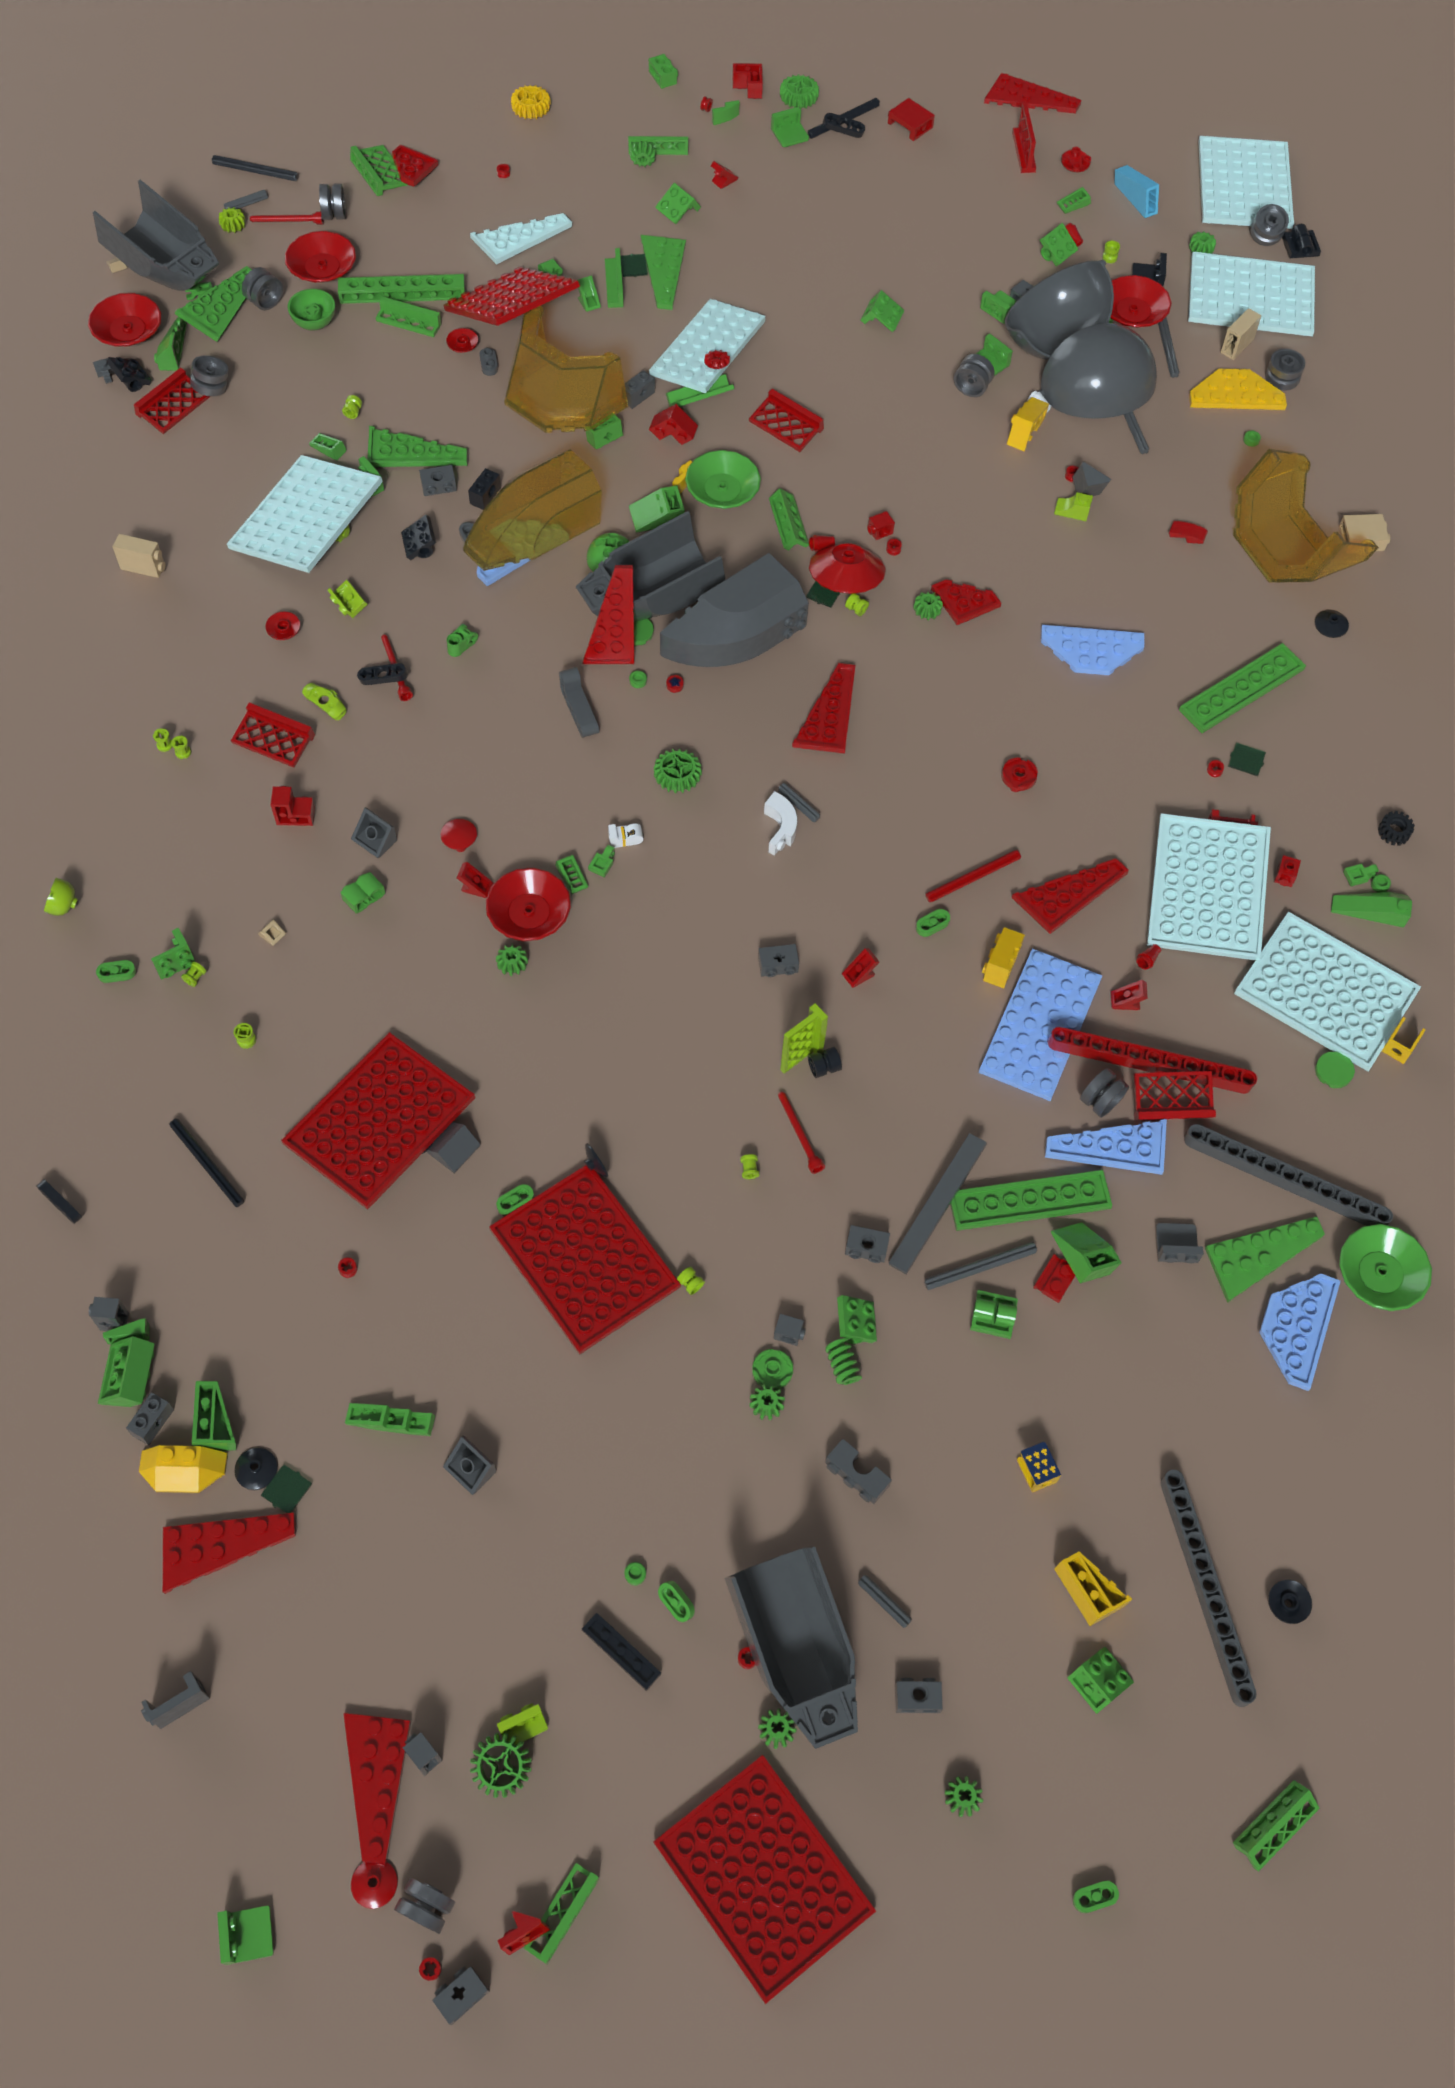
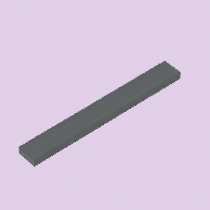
[889,1133,987,1275]

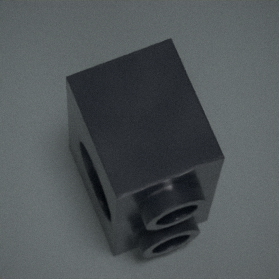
[468,468,501,510]

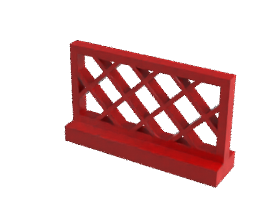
[1012,102,1036,173]
[134,368,210,434]
[749,389,824,452]
[231,702,315,768]
[1134,1071,1216,1120]

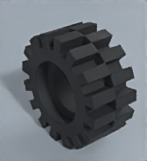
[1378,811,1415,846]

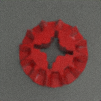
[704,350,730,369]

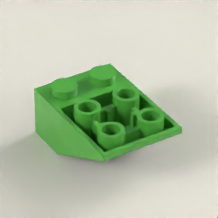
[629,485,685,532]
[1051,1222,1122,1284]

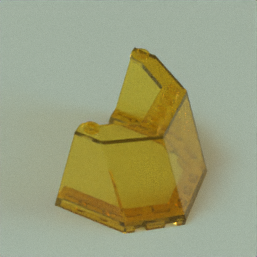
[504,306,628,433]
[1233,449,1379,583]

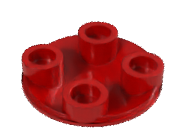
[1061,147,1091,172]
[440,819,477,852]

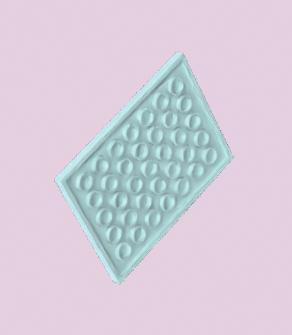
[1147,814,1271,960]
[1234,912,1421,1072]

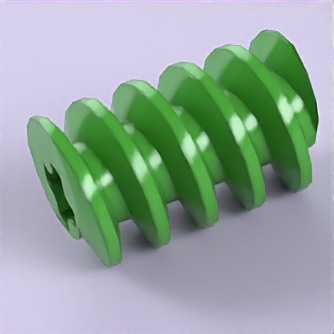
[825,1338,863,1385]

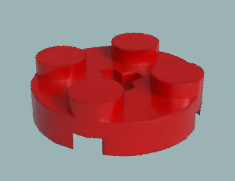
[1001,757,1038,792]

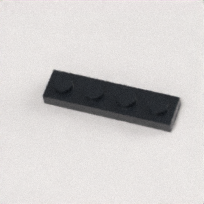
[582,1613,661,1691]

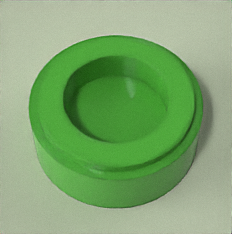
[1243,431,1261,447]
[629,671,647,688]
[1371,874,1391,892]
[624,1562,646,1586]

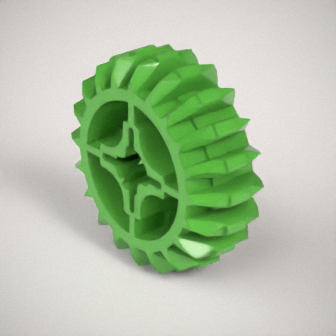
[780,74,819,109]
[654,748,702,794]
[470,1733,532,1798]

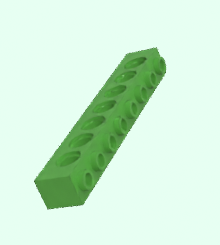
[338,274,465,304]

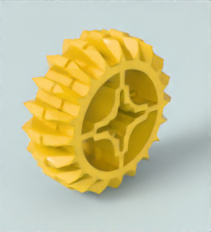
[511,84,551,120]

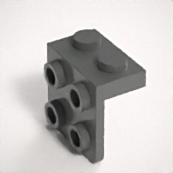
[1156,1223,1204,1263]

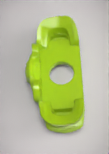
[302,683,347,720]

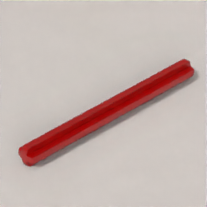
[926,850,1021,902]

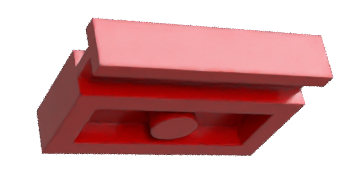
[1033,1254,1075,1303]

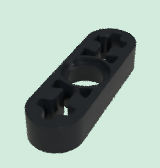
[823,113,865,138]
[357,663,408,685]
[36,1179,82,1224]

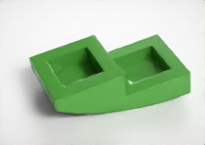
[712,100,740,125]

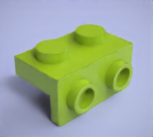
[327,580,368,618]
[497,1703,548,1745]

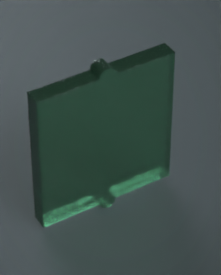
[620,254,648,277]
[806,581,840,608]
[1228,743,1266,776]
[261,1465,312,1513]

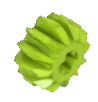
[218,207,245,233]

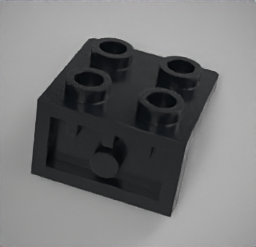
[1132,253,1167,286]

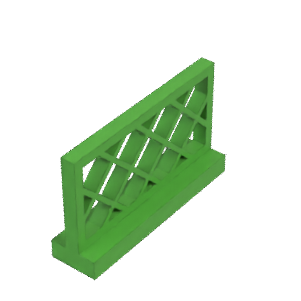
[350,145,408,196]

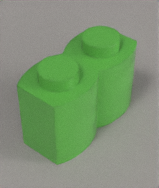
[341,872,385,913]

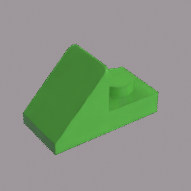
[578,275,601,312]

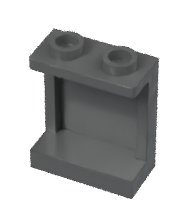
[141,1671,210,1729]

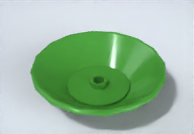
[685,450,761,509]
[1339,1224,1432,1311]

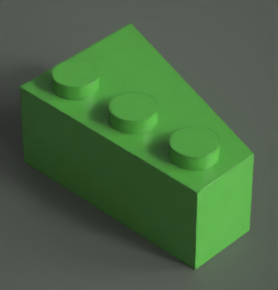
[192,1381,236,1450]

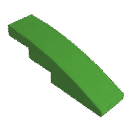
[345,1403,435,1436]

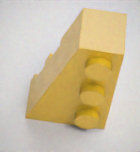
[1007,397,1049,451]
[1054,1551,1133,1626]

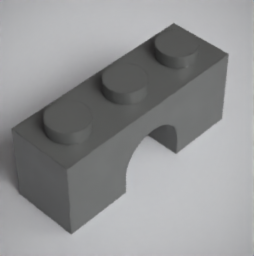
[825,1439,892,1504]

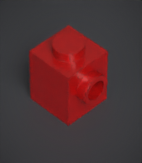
[1274,855,1301,887]

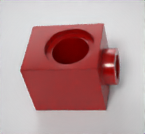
[867,511,895,540]

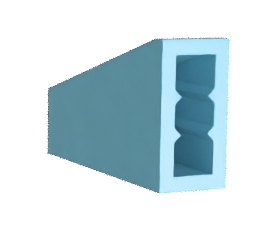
[1115,165,1159,218]

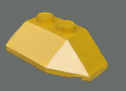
[139,1445,228,1493]

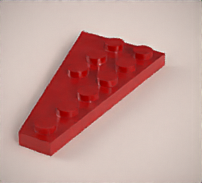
[984,73,1082,114]
[582,565,634,664]
[792,663,856,754]
[1012,858,1129,934]
[162,1513,296,1594]
[343,1713,411,1865]

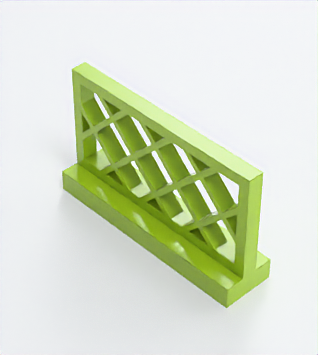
[780,1003,828,1074]

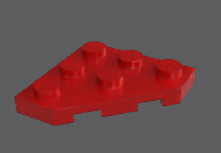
[392,145,438,187]
[931,579,1001,625]

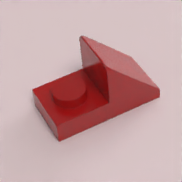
[711,161,739,189]
[456,862,494,898]
[842,948,879,988]
[1111,980,1148,1010]
[497,1911,550,1955]

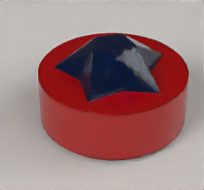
[666,675,684,693]

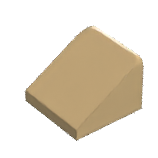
[106,258,127,273]
[258,919,286,946]

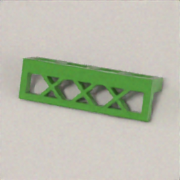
[628,136,688,155]
[605,248,623,308]
[376,296,441,337]
[666,374,734,407]
[769,488,809,551]
[1232,1780,1320,1872]
[524,1863,599,1965]

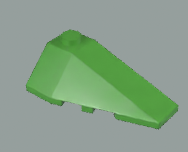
[154,317,187,371]
[1331,892,1412,928]

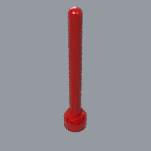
[250,211,324,225]
[381,634,413,701]
[778,1092,825,1174]

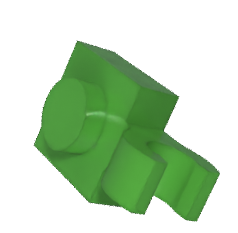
[185,282,212,300]
[588,845,615,878]
[1343,864,1379,887]

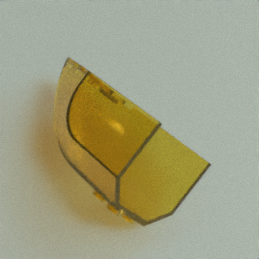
[463,449,602,571]

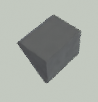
[1072,462,1111,496]
[351,807,397,858]
[427,1122,480,1174]
[443,1436,496,1495]

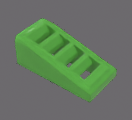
[1057,187,1091,214]
[309,433,346,460]
[555,855,588,894]
[103,1318,150,1344]

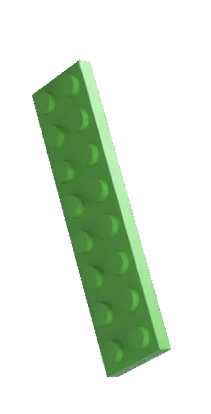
[1179,643,1306,733]
[950,1170,1112,1231]

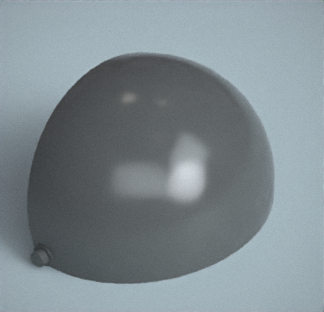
[1005,259,1114,360]
[1038,323,1157,419]

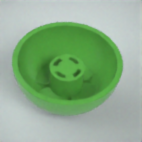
[287,289,335,331]
[586,533,630,572]

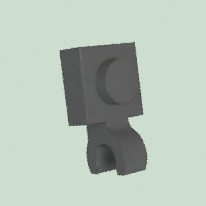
[93,358,114,384]

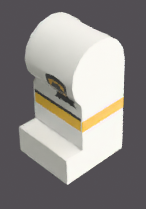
[608,824,644,848]

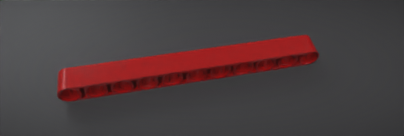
[1047,1027,1257,1094]

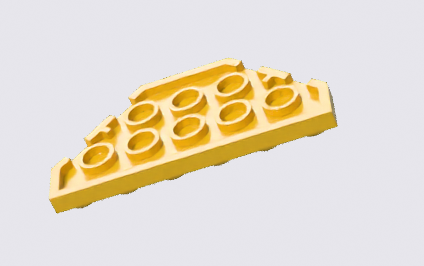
[1189,369,1287,410]

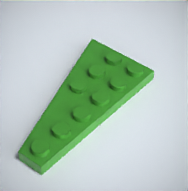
[641,235,686,310]
[175,266,252,342]
[368,426,467,467]
[1205,1217,1325,1303]

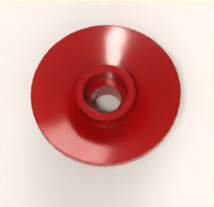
[446,328,478,353]
[265,612,300,640]
[351,1862,398,1909]

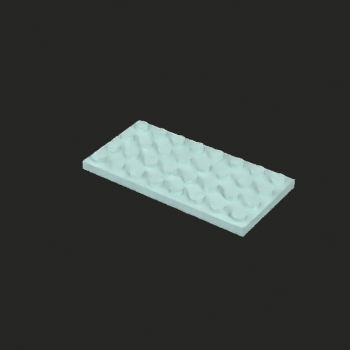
[649,299,765,393]

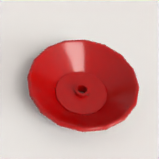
[285,231,356,283]
[1110,275,1172,328]
[88,293,162,347]
[809,543,886,594]
[486,868,571,941]

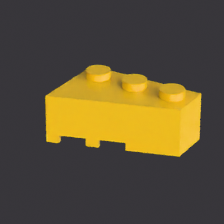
[982,927,1025,989]

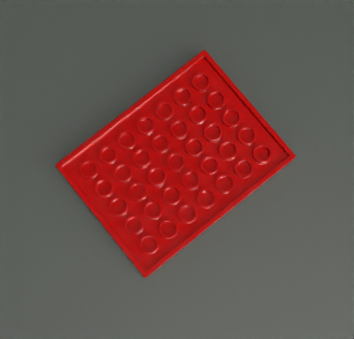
[443,267,580,326]
[281,1032,476,1210]
[489,1165,681,1355]
[653,1755,876,2004]

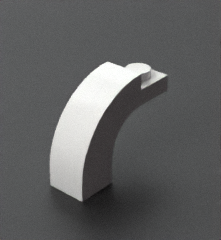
[764,791,797,856]

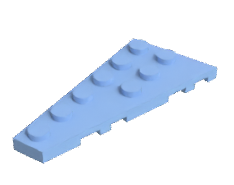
[1045,1119,1167,1175]

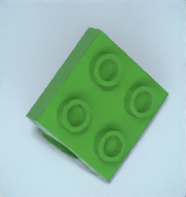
[1040,223,1079,266]
[970,1290,1018,1339]
[837,1295,877,1344]

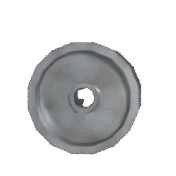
[319,183,346,220]
[1250,204,1289,246]
[242,267,283,311]
[1265,349,1306,391]
[953,354,995,397]
[190,355,229,396]
[1080,1068,1129,1118]
[394,1878,455,1934]

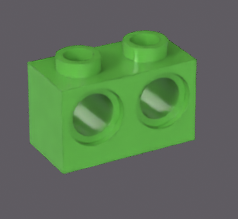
[648,54,678,89]

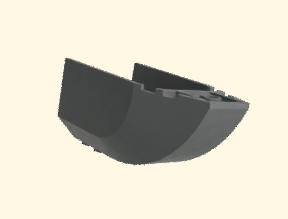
[93,179,219,291]
[576,511,725,621]
[660,553,809,667]
[725,1547,858,1749]

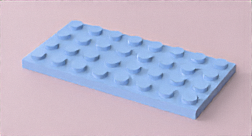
[978,948,1102,1101]

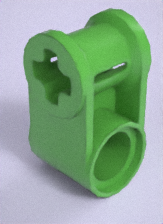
[538,259,563,276]
[446,624,478,657]

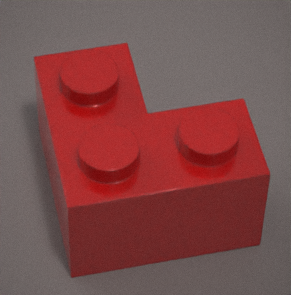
[732,63,763,99]
[649,404,698,445]
[270,786,315,826]

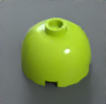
[44,877,78,916]

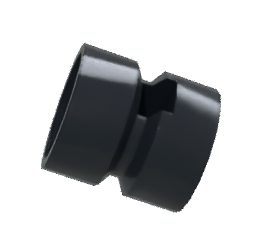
[808,1047,842,1078]

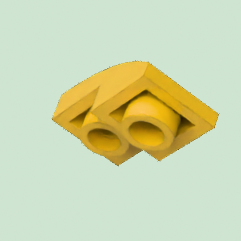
[672,460,692,493]

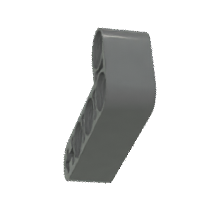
[559,667,599,738]

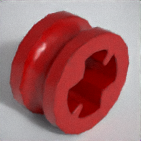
[700,96,713,112]
[496,164,510,179]
[1065,465,1079,482]
[886,539,902,556]
[1207,760,1224,777]
[338,1257,358,1278]
[738,1647,756,1669]
[419,1957,441,1981]

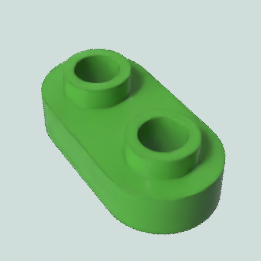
[916,909,950,937]
[96,960,136,983]
[496,1184,534,1216]
[658,1581,695,1622]
[1073,1881,1119,1913]

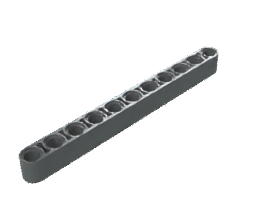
[1184,1124,1393,1226]
[1161,1470,1257,1707]

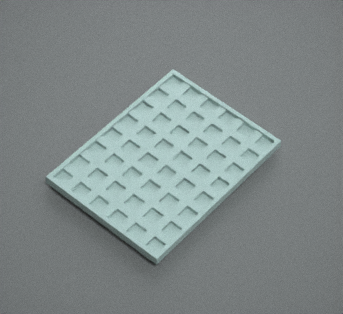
[1198,136,1294,229]
[1188,252,1315,337]
[227,455,383,573]

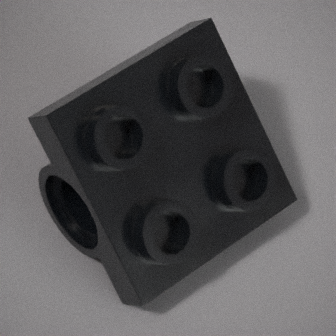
[1282,224,1321,259]
[107,357,152,392]
[401,515,436,560]

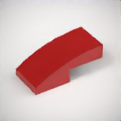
[1169,521,1208,544]

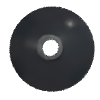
[1315,610,1349,638]
[585,1143,608,1178]
[234,1448,278,1490]
[1268,1580,1312,1624]

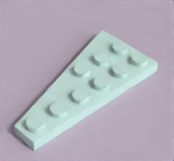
[470,213,572,265]

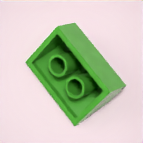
[98,1336,155,1407]

